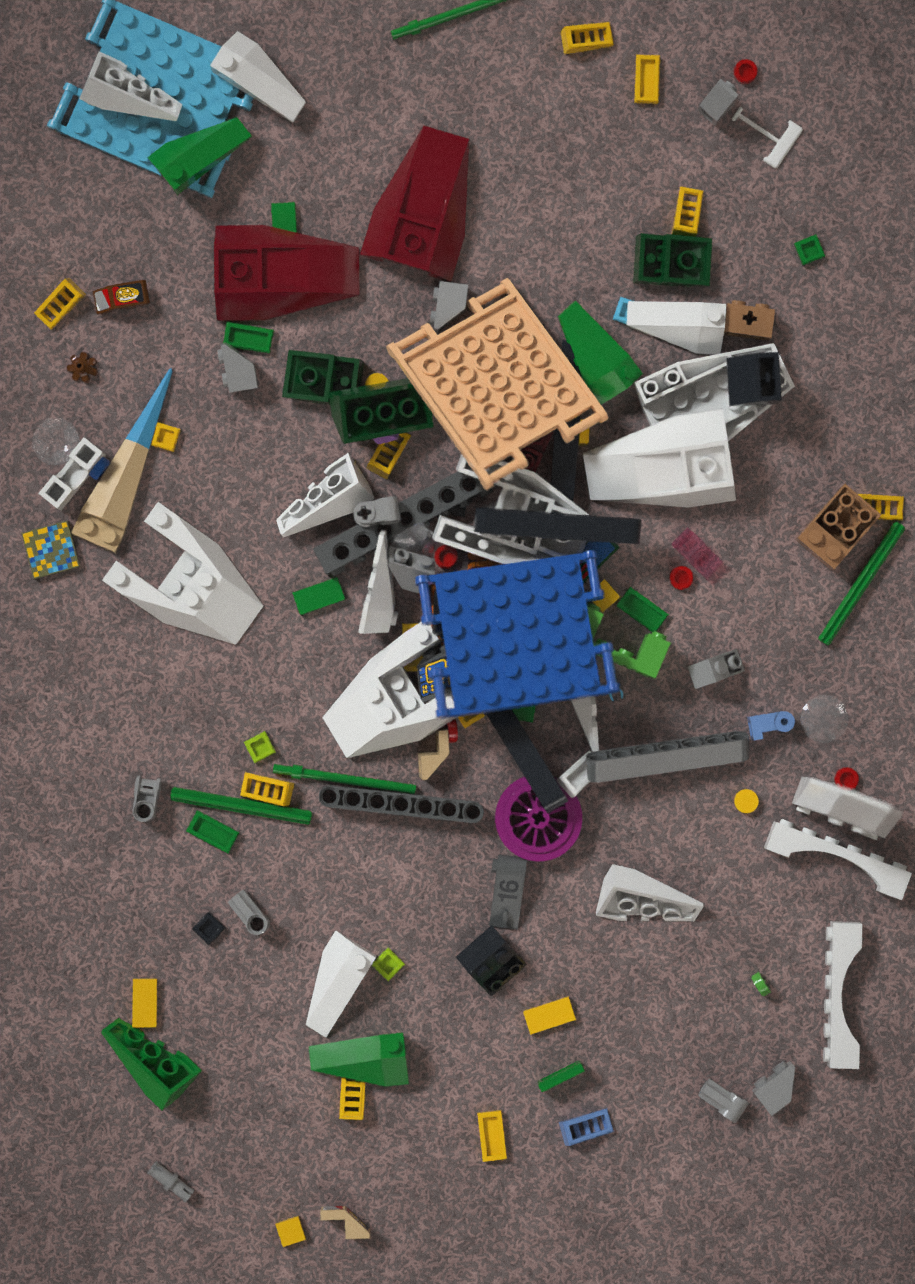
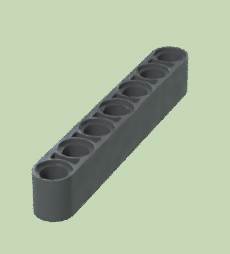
[586,731,749,783]
[318,785,484,823]

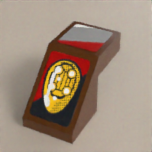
[93,280,150,315]

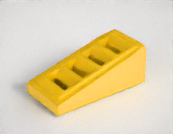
[560,22,614,54]
[672,186,703,237]
[34,278,86,330]
[366,433,411,480]
[858,494,904,520]
[240,772,295,806]
[339,1077,366,1120]

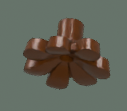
[67,352,98,383]

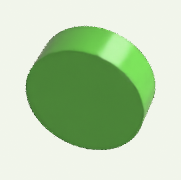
[751,972,771,997]

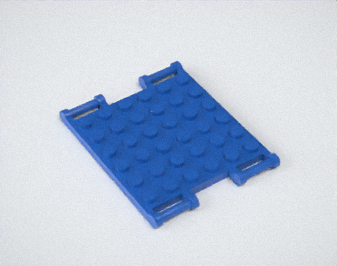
[415,550,621,719]

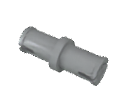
[147,1161,194,1202]

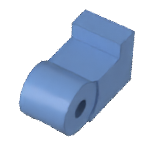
[747,711,795,741]

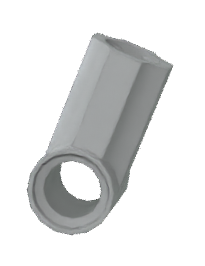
[227,889,270,935]
[698,1078,749,1124]

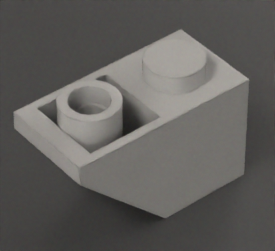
[698,79,738,126]
[430,281,468,332]
[217,343,258,393]
[388,546,435,594]
[687,649,745,689]
[752,1061,795,1116]

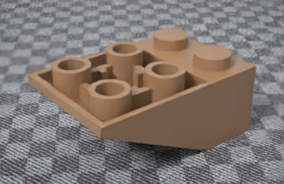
[795,484,881,570]

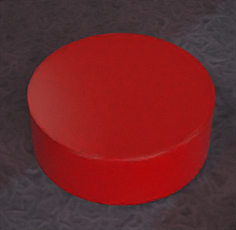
[733,59,758,84]
[434,545,458,569]
[669,566,694,590]
[444,719,458,743]
[834,767,859,791]

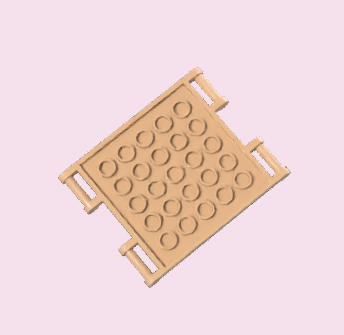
[386,278,608,490]

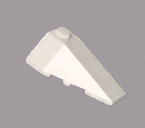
[79,51,183,121]
[306,931,377,1037]

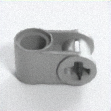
[354,496,401,527]
[133,775,162,822]

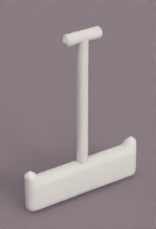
[732,107,803,168]

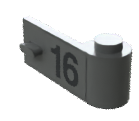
[489,854,527,930]

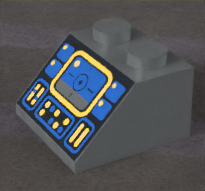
[417,644,452,702]

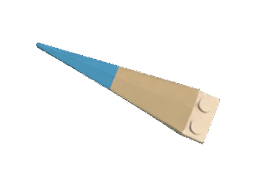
[71,368,172,554]

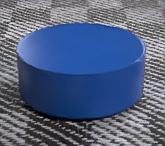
[89,456,110,480]

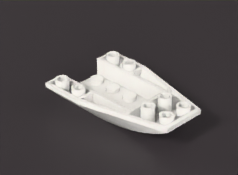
[634,343,795,441]
[583,408,736,508]

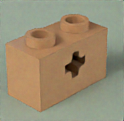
[724,300,775,341]

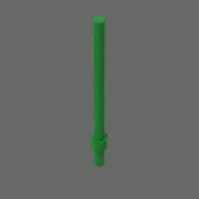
[390,0,507,40]
[273,764,416,794]

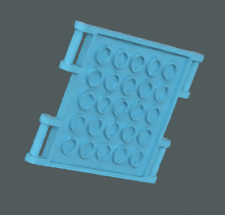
[47,0,253,198]

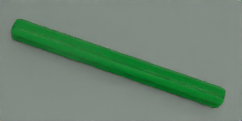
[818,522,905,645]
[170,787,312,825]

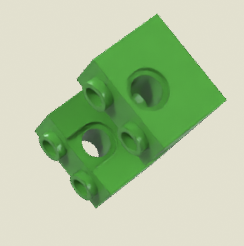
[586,602,671,679]

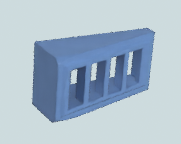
[559,1108,614,1146]

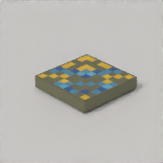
[21,521,81,579]

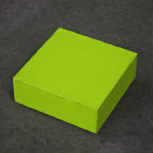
[244,731,276,763]
[372,947,405,981]

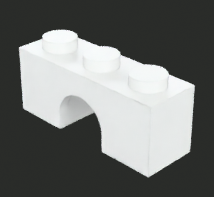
[38,438,106,511]

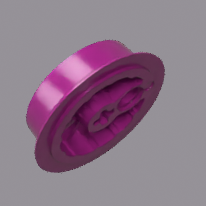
[495,777,582,862]

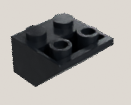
[726,352,782,407]
[456,925,527,996]

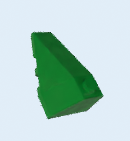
[147,117,252,196]
[558,301,643,405]
[101,1018,202,1111]
[309,1032,409,1087]

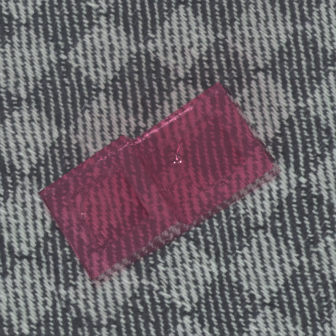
[671,527,723,580]

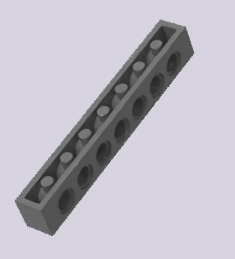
[313,472,496,577]

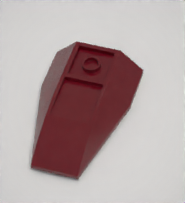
[360,125,469,282]
[214,225,360,321]

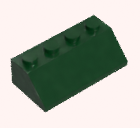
[329,378,434,444]

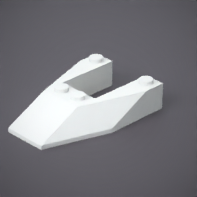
[432,454,589,564]
[102,502,263,645]
[322,622,457,758]
[792,777,903,840]

